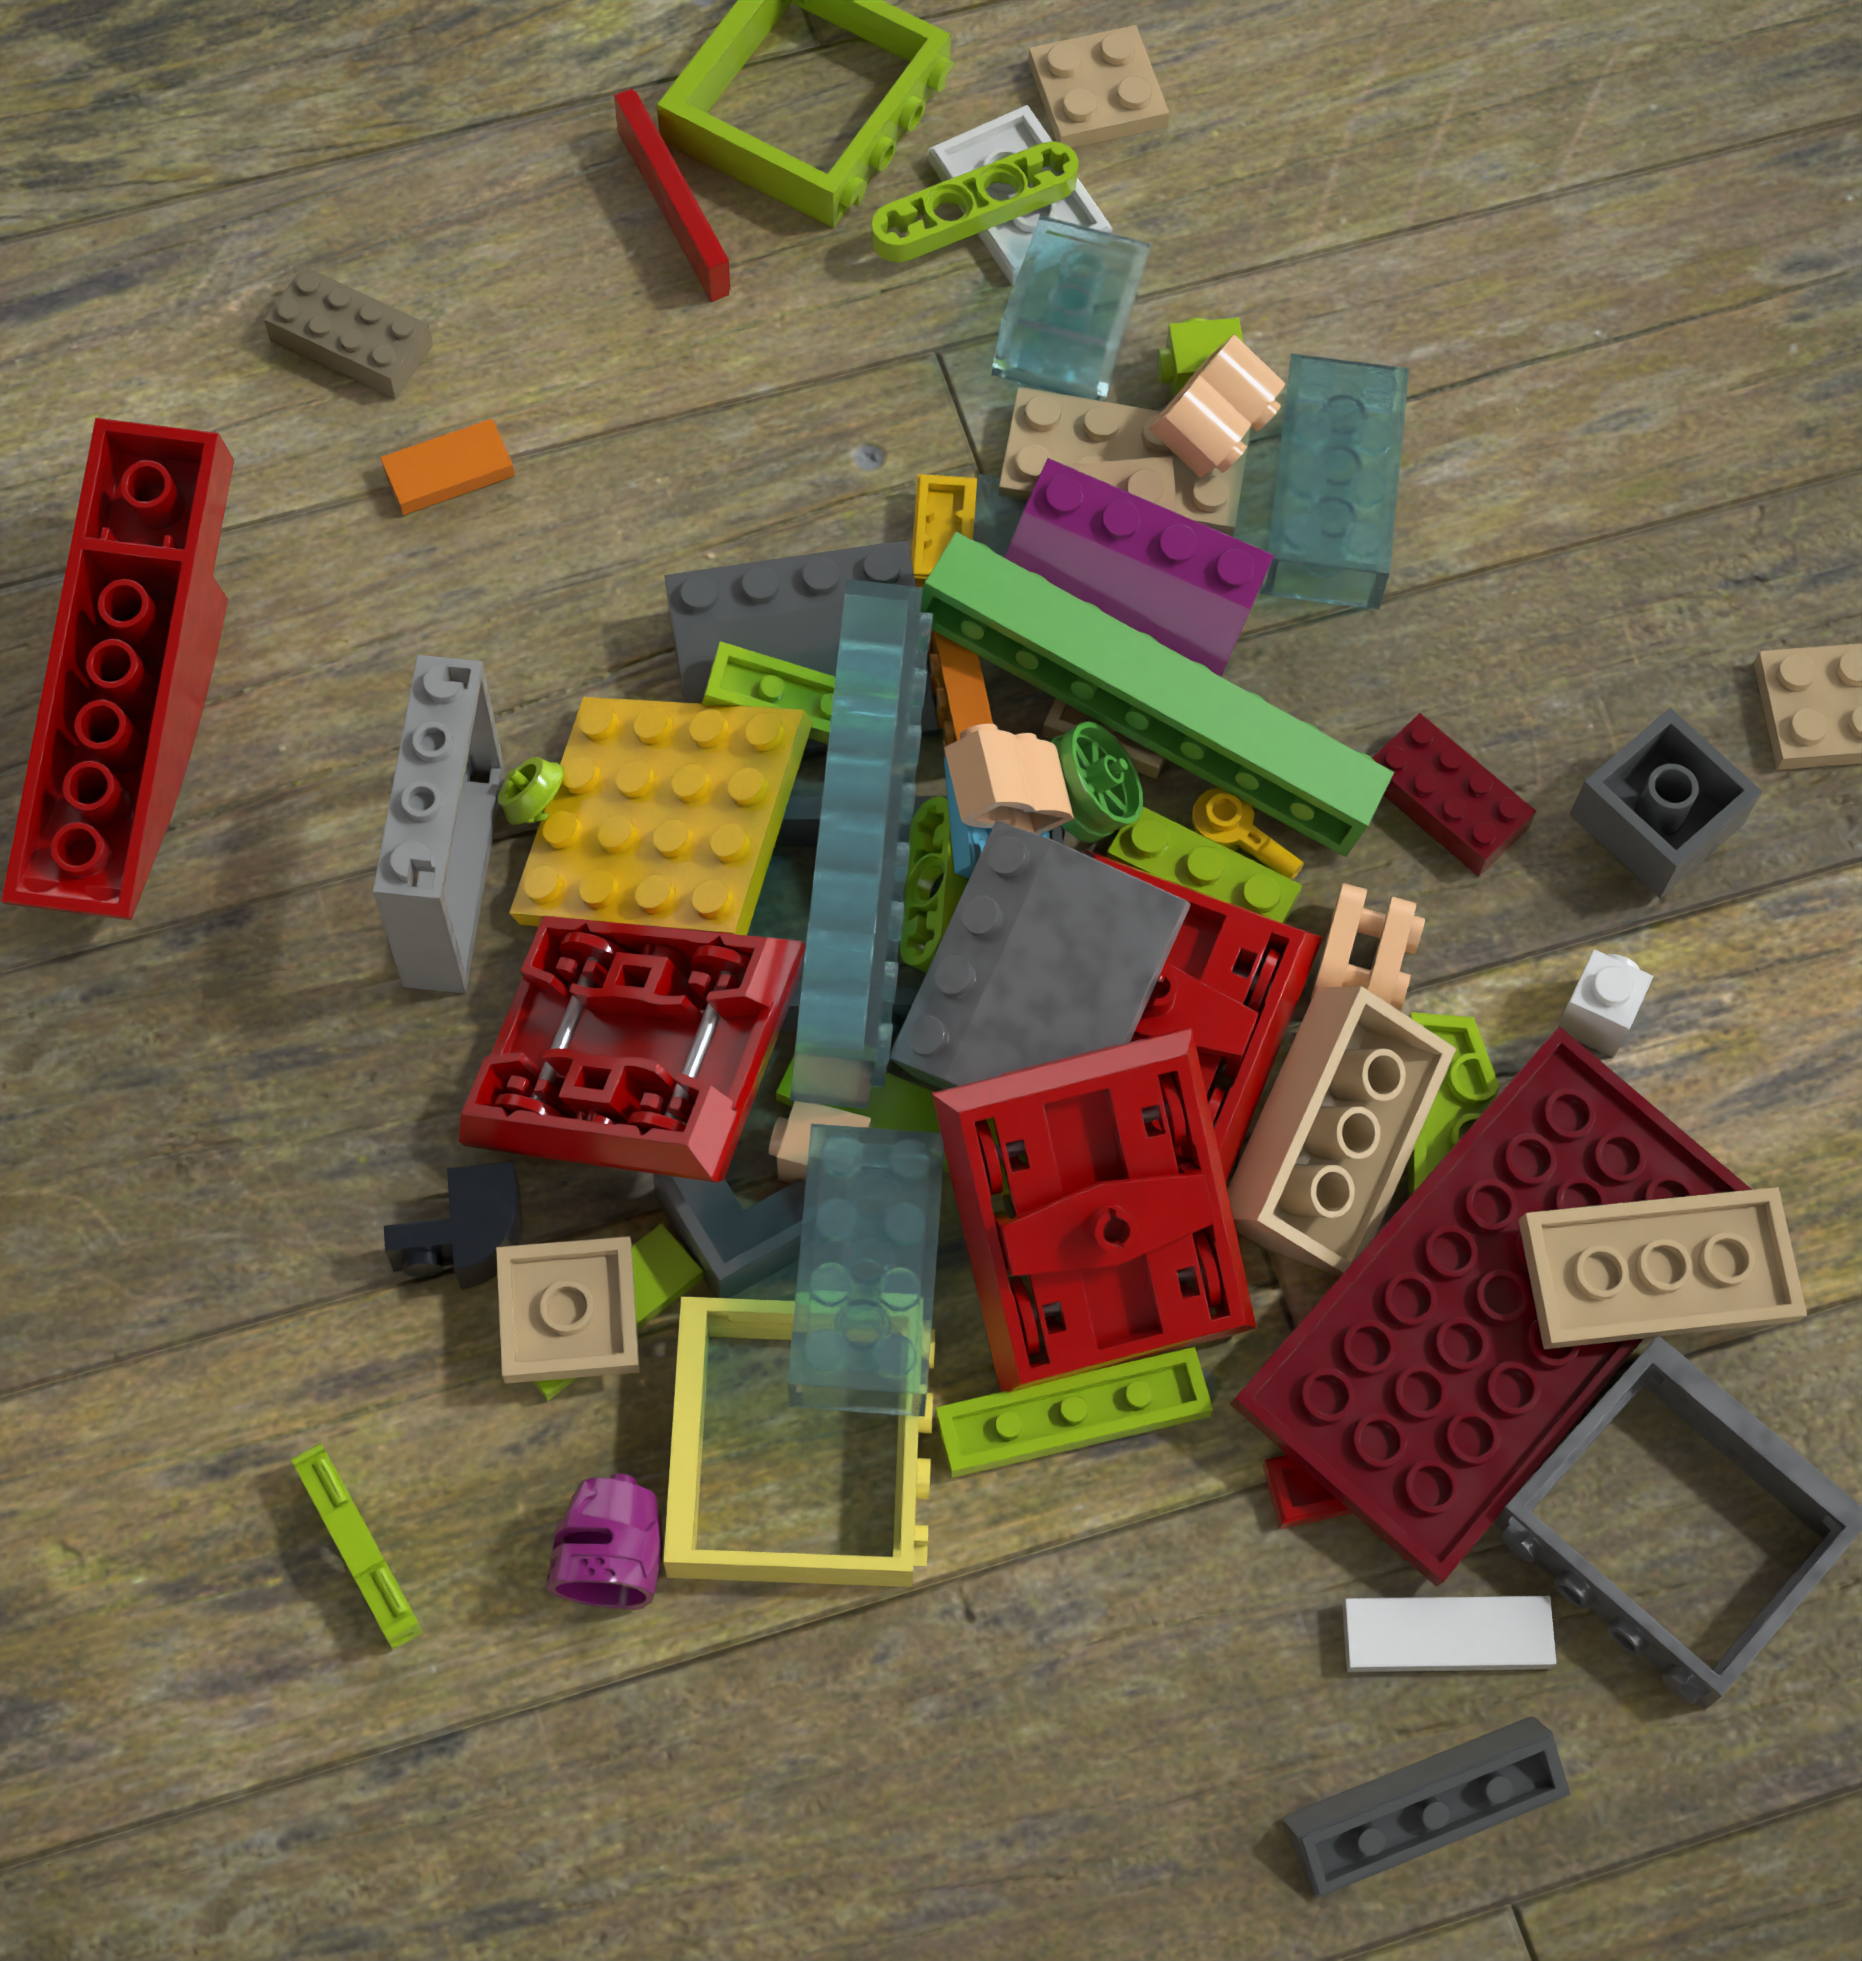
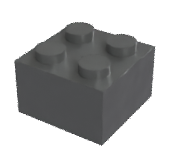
[1570,707,1762,898]

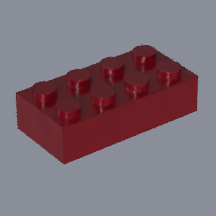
[1372,713,1536,877]

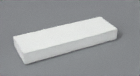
[1342,1596,1556,1672]

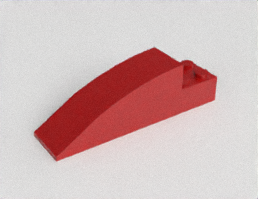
[1,418,234,920]

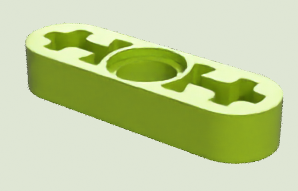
[900,796,969,974]

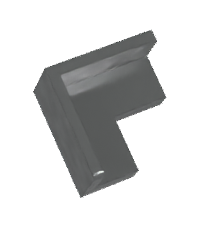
[653,1174,835,1298]

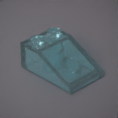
[991,215,1152,402]

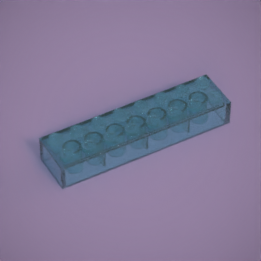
[790,579,933,1109]

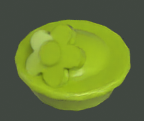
[498,757,564,825]

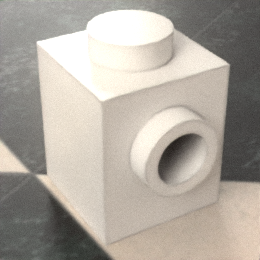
[1557,949,1654,1058]

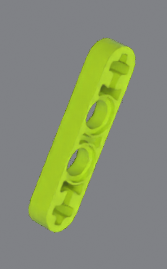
[871,141,1079,263]

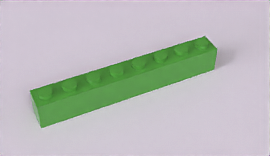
[910,532,1394,857]

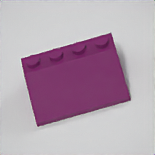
[1004,458,1274,677]

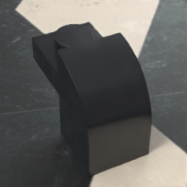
[384,1161,522,1289]

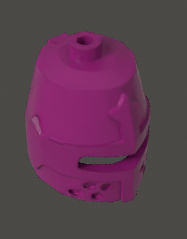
[546,1474,663,1610]

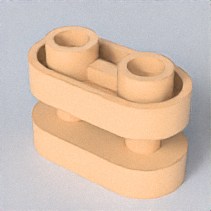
[1310,883,1425,1011]

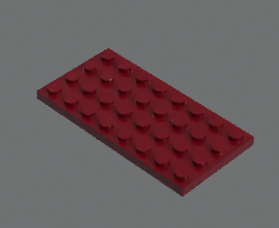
[1230,1026,1752,1587]

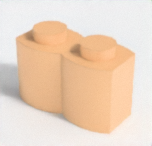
[1148,334,1285,478]
[944,724,1074,835]

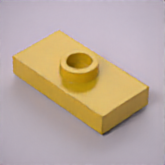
[911,474,977,589]

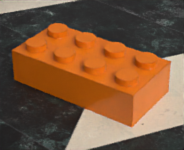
[922,624,993,758]

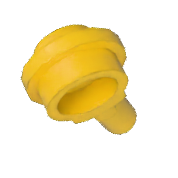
[1192,787,1304,880]

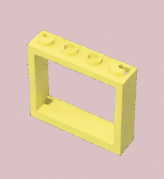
[664,1297,935,1587]

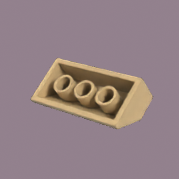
[1227,986,1456,1277]

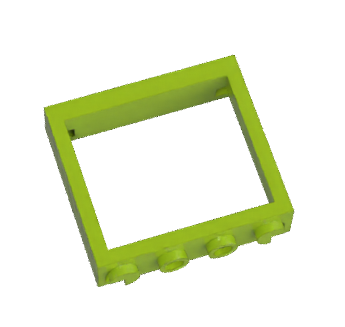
[657,0,954,229]

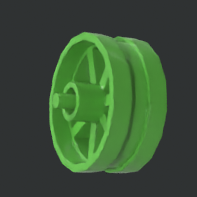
[1048,721,1143,843]

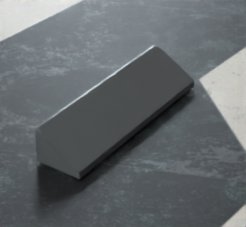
[1283,1717,1571,1898]

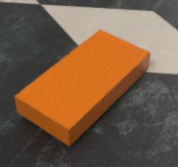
[380,418,515,515]

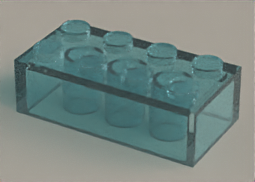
[1260,353,1409,610]
[788,1124,944,1417]

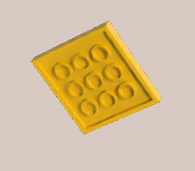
[509,697,813,935]

